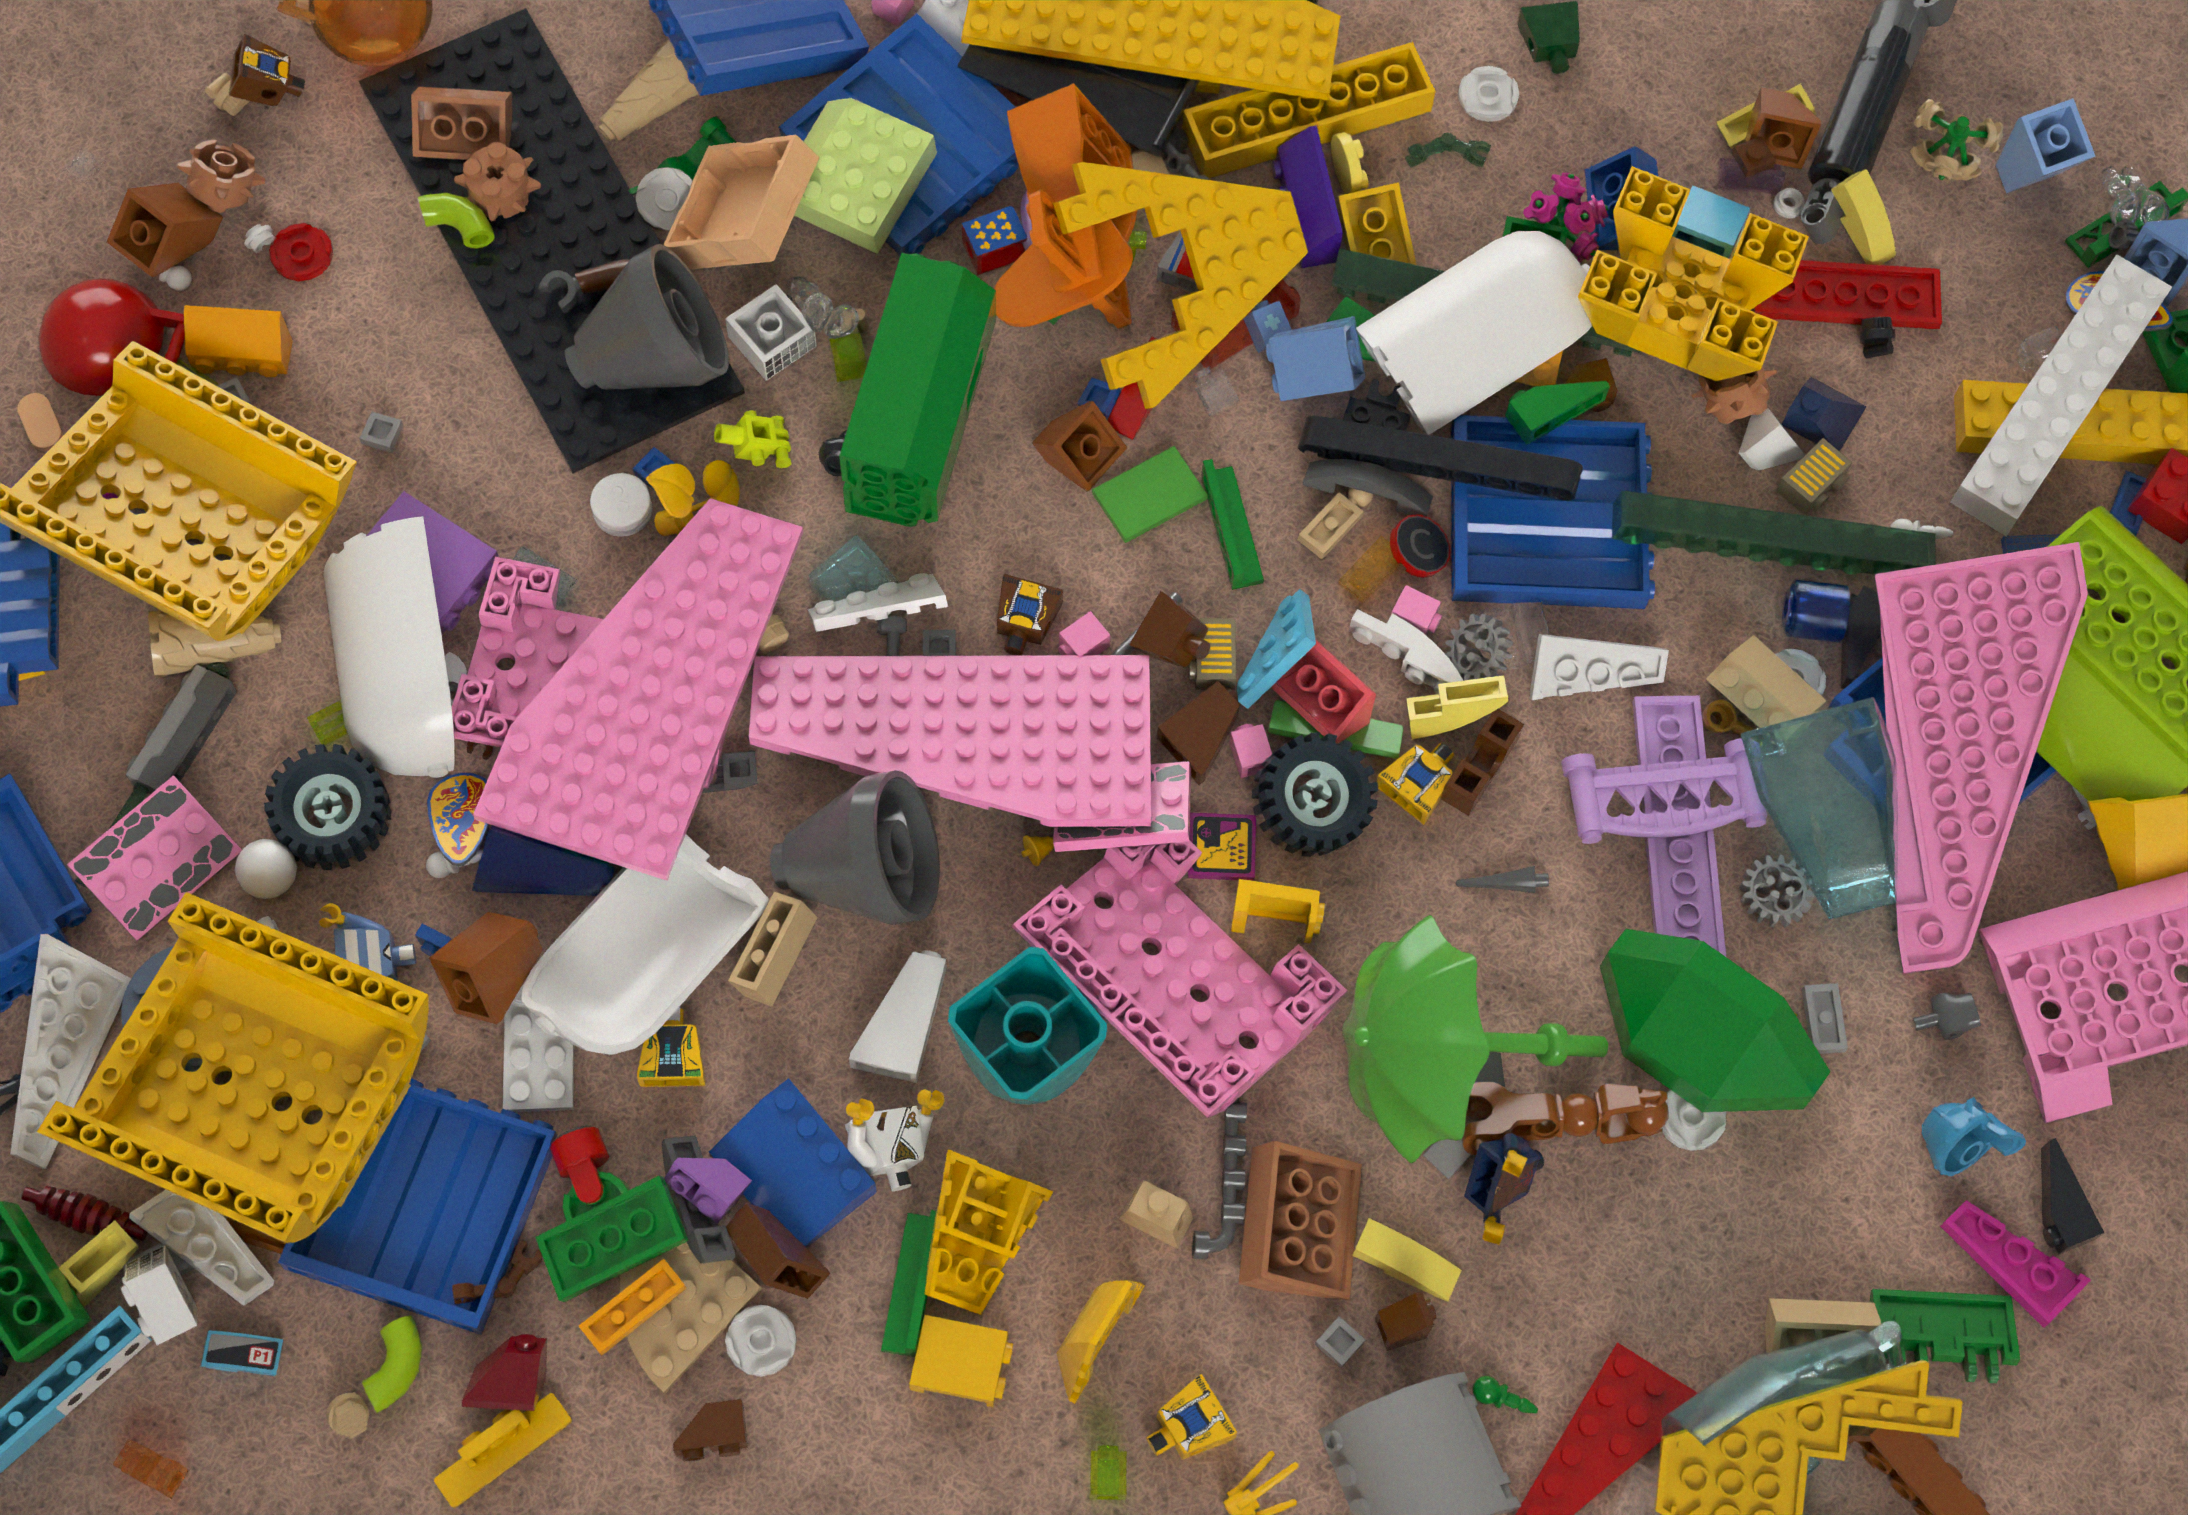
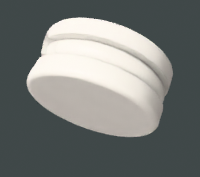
[590,473,652,537]

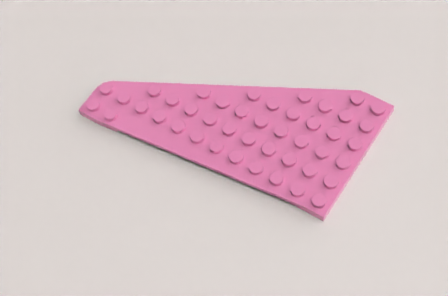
[1875,542,2088,974]

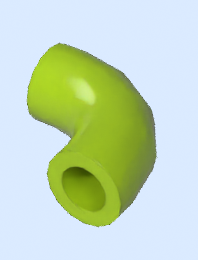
[418,193,494,248]
[361,1316,422,1413]

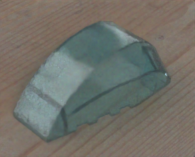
[1741,697,1898,920]

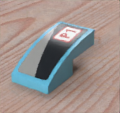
[200,1330,283,1376]

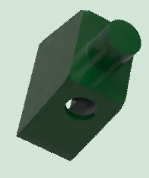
[1517,1,1580,74]

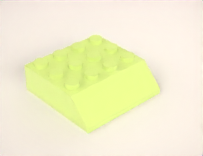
[794,98,937,254]

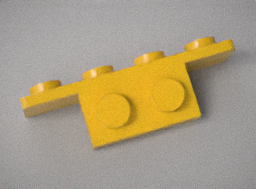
[434,1393,572,1508]

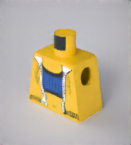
[1376,743,1454,825]
[1146,1374,1238,1460]

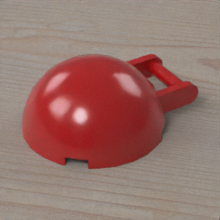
[38,278,185,396]

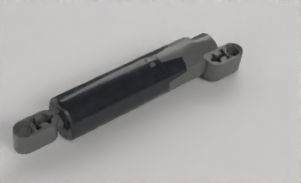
[1801,0,1957,244]

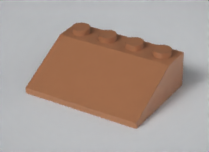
[1238,1141,1362,1300]

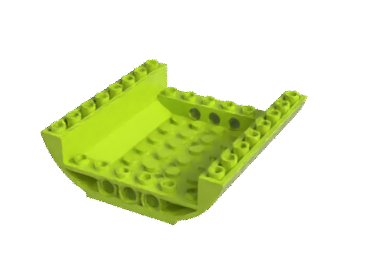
[2036,506,2188,801]

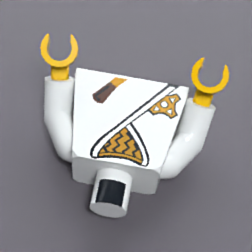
[845,1089,945,1191]

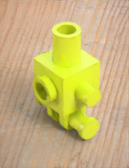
[714,410,792,468]

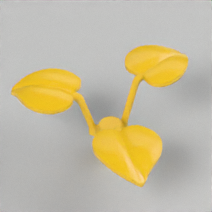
[646,460,740,536]

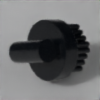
[1859,317,1896,358]

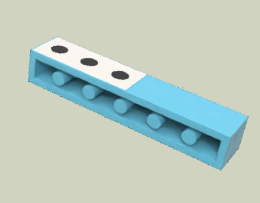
[0,1305,152,1473]

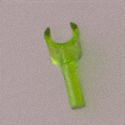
[1129,231,1147,272]

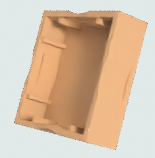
[664,135,819,270]

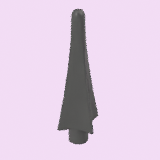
[1455,866,1549,893]

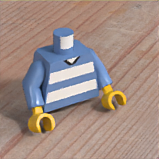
[319,903,416,981]

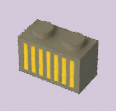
[1776,438,1852,515]
[1189,618,1236,690]

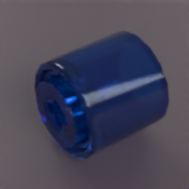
[1782,580,1850,643]

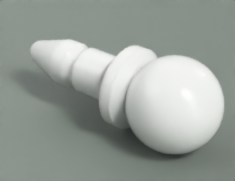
[159,266,192,291]
[1889,518,1953,543]
[426,850,487,878]

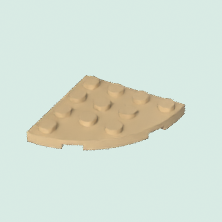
[620,1242,762,1395]

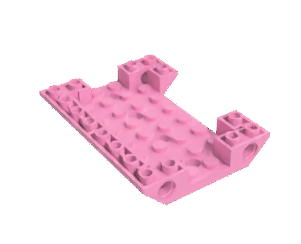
[452,557,728,788]
[1012,840,1348,1118]
[1978,871,2188,1123]

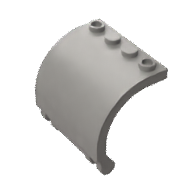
[1318,1372,1521,1515]

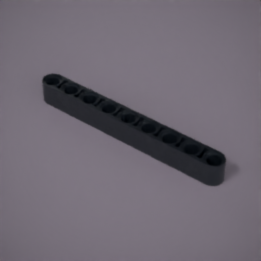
[1298,416,1583,501]

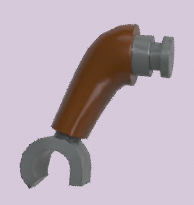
[539,260,630,314]

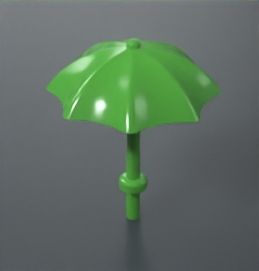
[1342,915,1608,1163]

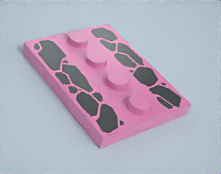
[1053,761,1191,852]
[67,775,242,941]

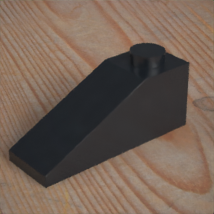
[1841,585,1881,689]
[2041,1138,2105,1255]

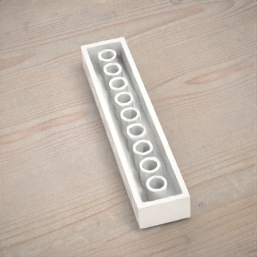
[1950,254,2172,536]

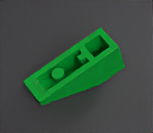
[1505,381,1610,445]

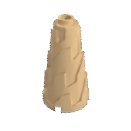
[598,39,698,142]
[148,611,281,678]

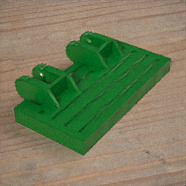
[1870,1289,2020,1383]

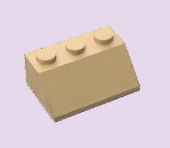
[1706,635,1827,749]
[1765,1298,1883,1385]

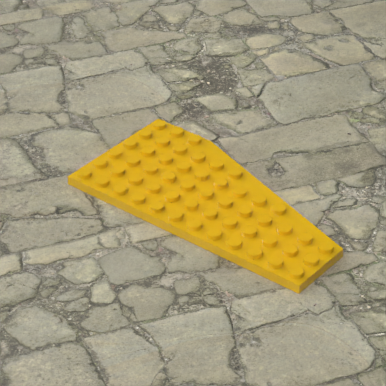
[961,0,1341,100]

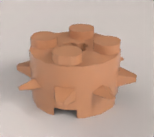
[177,140,265,213]
[454,142,541,221]
[1691,367,1777,424]

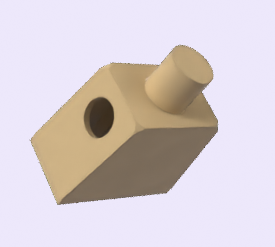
[1119,1180,1193,1249]

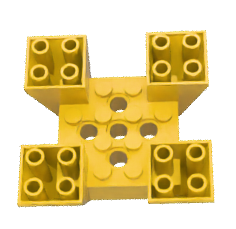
[1578,166,1809,381]

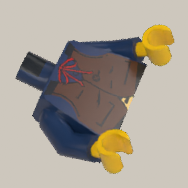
[1464,1133,1544,1245]

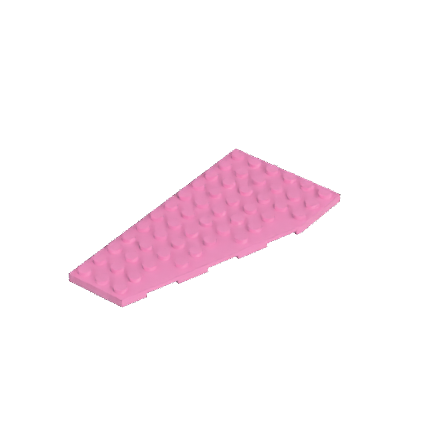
[473,498,803,881]
[749,655,1151,827]

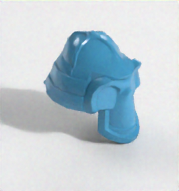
[1922,1097,2026,1176]

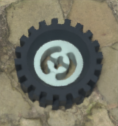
[1252,732,1378,857]
[264,744,392,870]

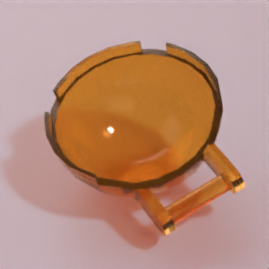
[276,0,433,68]

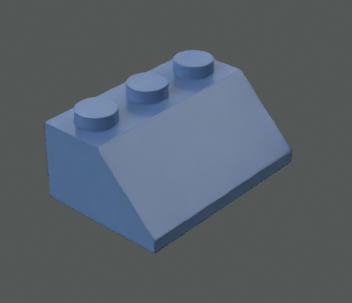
[2124,218,2188,307]

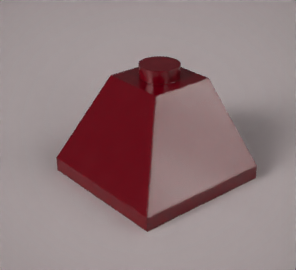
[462,1334,547,1411]

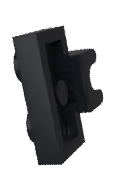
[1343,379,1411,431]

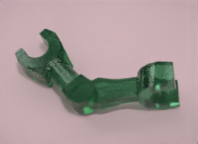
[1405,132,1491,168]

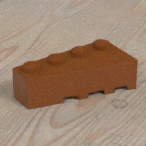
[1847,1425,1990,1515]

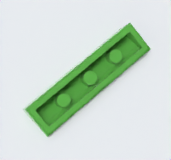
[1268,700,1404,759]

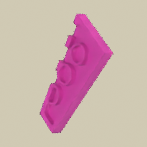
[1940,1200,2091,1328]

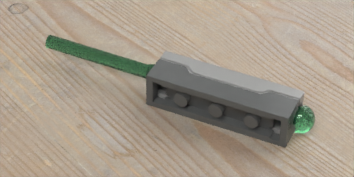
[75,662,237,888]

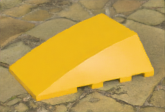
[2087,787,2188,891]
[925,1149,1054,1315]
[1056,1280,1146,1404]

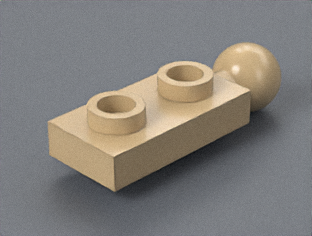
[1297,488,1373,559]

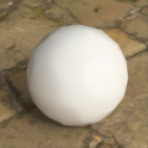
[235,839,297,899]

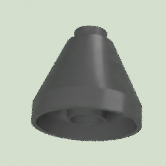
[565,244,729,390]
[770,770,940,925]

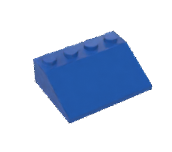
[709,1078,877,1248]

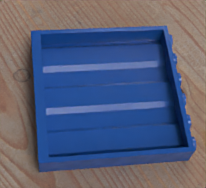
[649,0,870,96]
[779,13,1019,256]
[1451,415,1655,609]
[278,1078,558,1335]

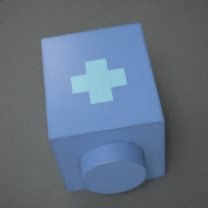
[1244,300,1292,353]

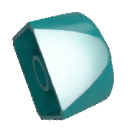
[948,947,1107,1104]

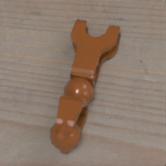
[1462,1082,1669,1155]

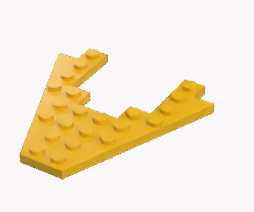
[1053,162,1308,409]
[1654,1360,1963,1515]

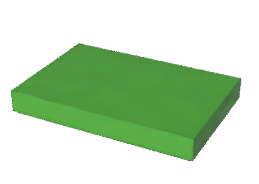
[1092,446,1208,543]

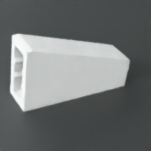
[849,950,947,1083]

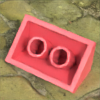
[1271,639,1376,744]

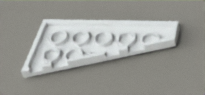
[10,934,131,1169]

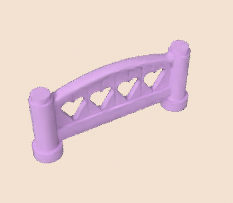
[1561,738,1767,844]

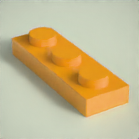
[578,1258,687,1356]

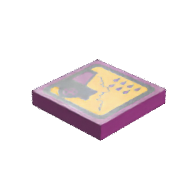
[1188,812,1256,881]

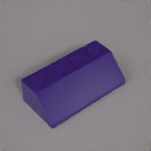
[1272,125,1343,268]

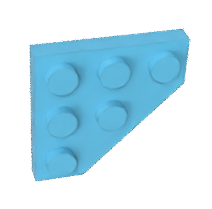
[1237,589,1316,709]

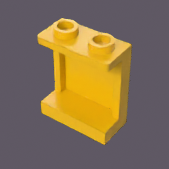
[1231,879,1325,943]
[909,1315,1014,1407]

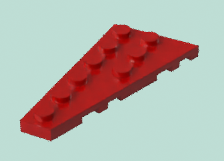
[1515,1342,1709,1515]

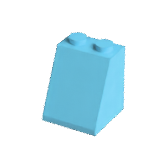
[1672,185,1750,259]

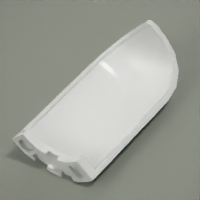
[1355,231,1592,435]
[324,516,455,778]
[522,834,770,1055]

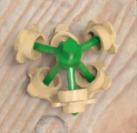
[1911,99,2003,181]

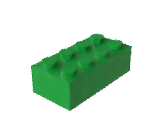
[0,1201,92,1363]

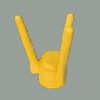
[1222,1451,1299,1515]

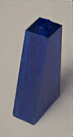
[472,825,615,896]

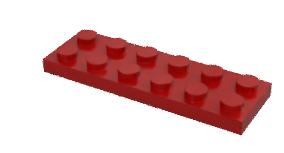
[1752,260,1942,329]

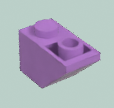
[664,1158,752,1224]

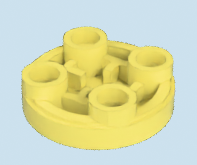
[1331,132,1369,194]

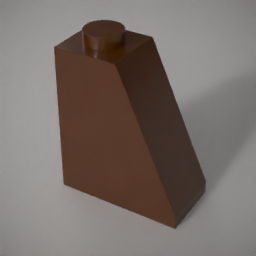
[1157,681,1240,785]
[726,1203,831,1299]

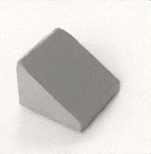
[1423,1139,1472,1179]

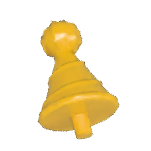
[1021,835,1054,866]

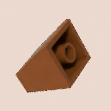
[107,183,223,277]
[429,912,543,1024]

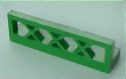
[2065,181,2188,268]
[1201,459,1264,590]
[881,1210,937,1357]

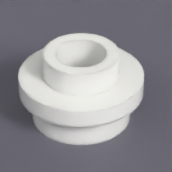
[1773,188,1805,218]
[244,224,275,253]

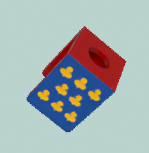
[962,206,1027,275]

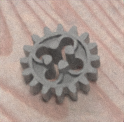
[1445,613,1513,681]
[1739,855,1815,928]

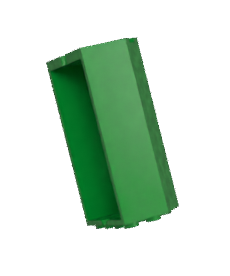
[839,253,996,527]

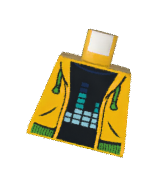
[637,1008,706,1087]

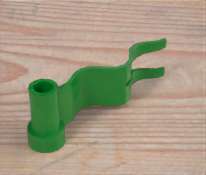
[628,116,736,195]

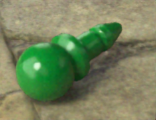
[1472,1376,1538,1414]

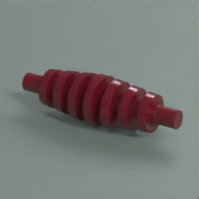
[21,1186,148,1241]

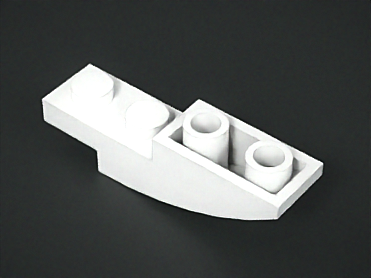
[1349,609,1463,694]

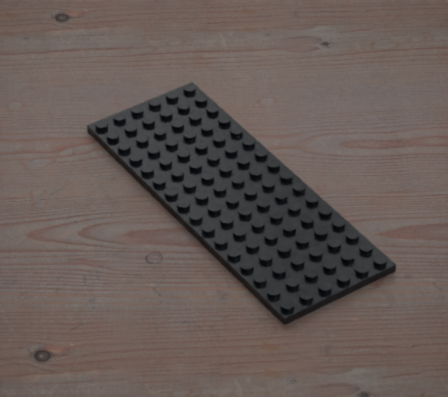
[359,8,745,474]

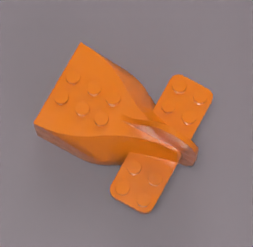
[994,84,1137,329]

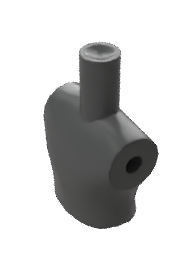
[1913,993,1981,1040]

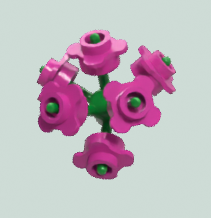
[1523,172,1608,263]

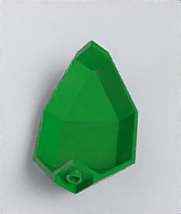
[1600,929,1831,1112]

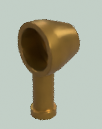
[1702,700,1761,741]

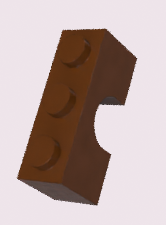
[1441,709,1524,816]

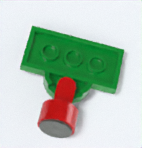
[535,1125,689,1303]

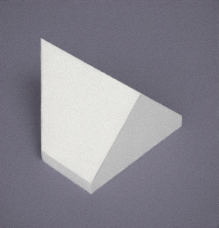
[1739,407,1805,470]

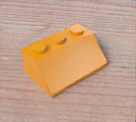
[184,305,293,378]

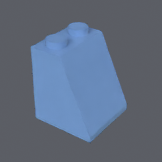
[1266,316,1366,401]

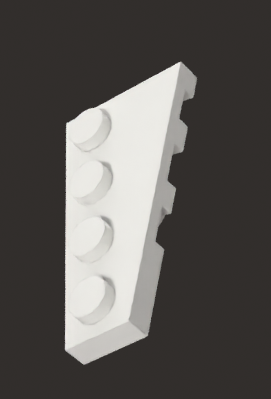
[808,573,948,632]
[1530,634,1669,700]
[129,1190,274,1306]

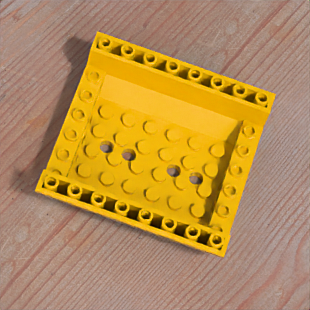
[0,341,357,641]
[37,892,429,1243]

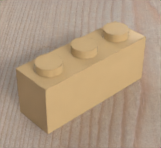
[728,891,818,1007]

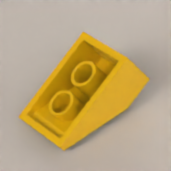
[1334,182,1419,288]

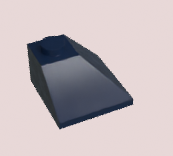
[1782,377,1866,451]

